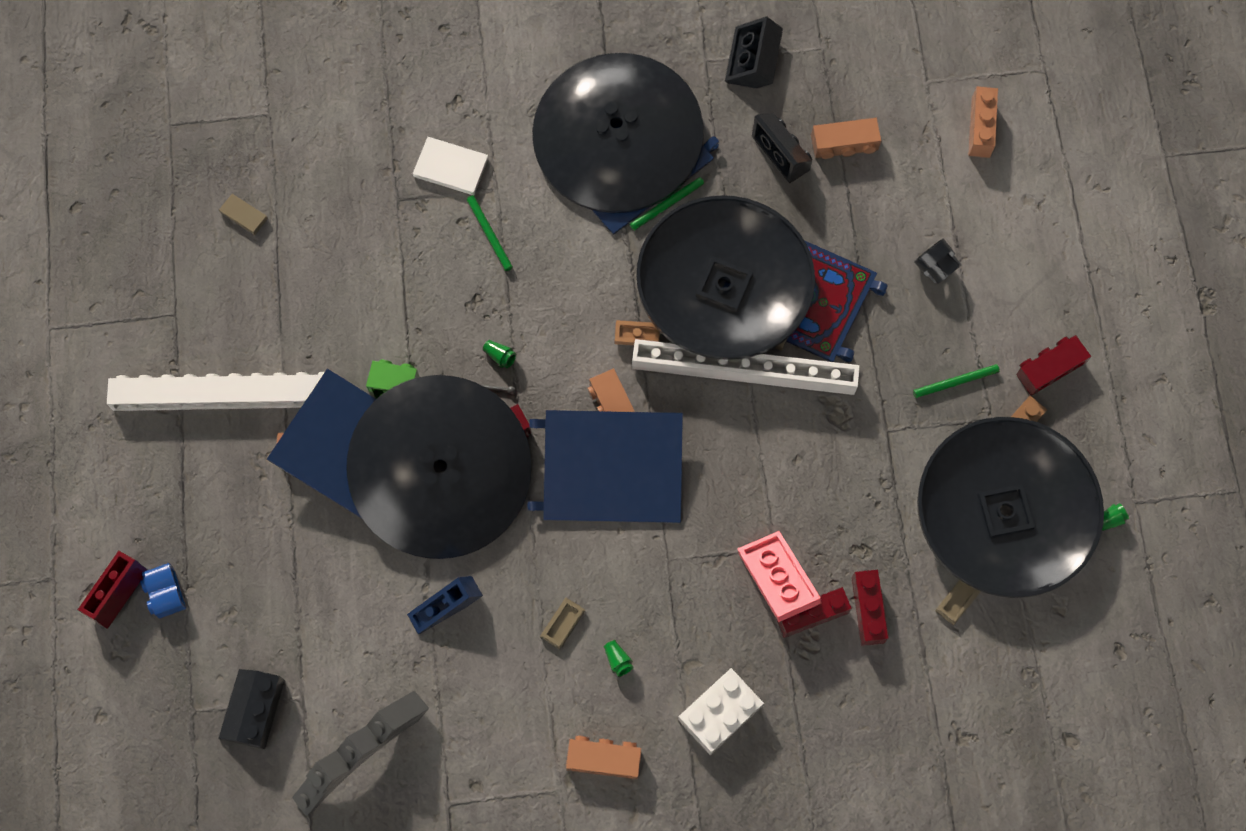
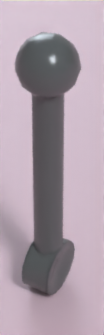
[473,381,516,395]

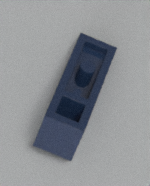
[407,576,483,634]

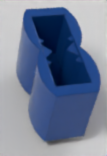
[140,563,186,619]

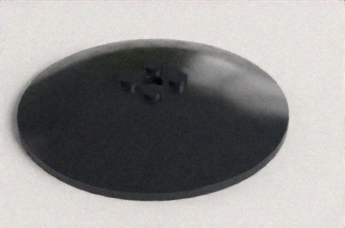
[532,53,704,213]
[636,195,815,360]
[346,375,532,559]
[917,417,1104,598]

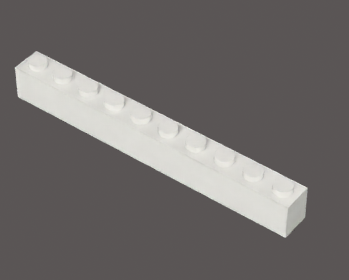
[632,339,860,395]
[107,372,324,411]

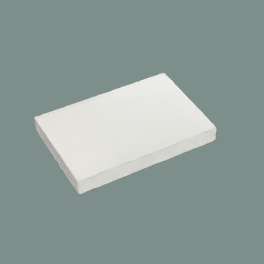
[413,137,489,195]

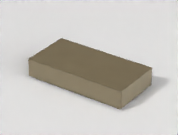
[219,194,268,235]
[935,580,981,625]
[540,598,585,650]

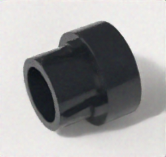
[914,238,961,284]

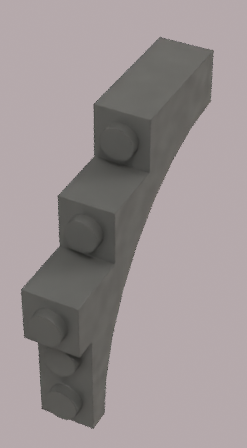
[292,691,429,816]

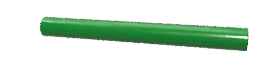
[630,177,704,231]
[466,195,513,271]
[913,364,1000,398]

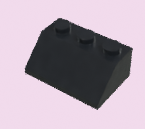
[725,16,783,89]
[752,113,812,184]
[218,669,285,750]

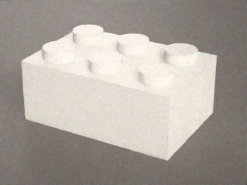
[678,668,764,755]

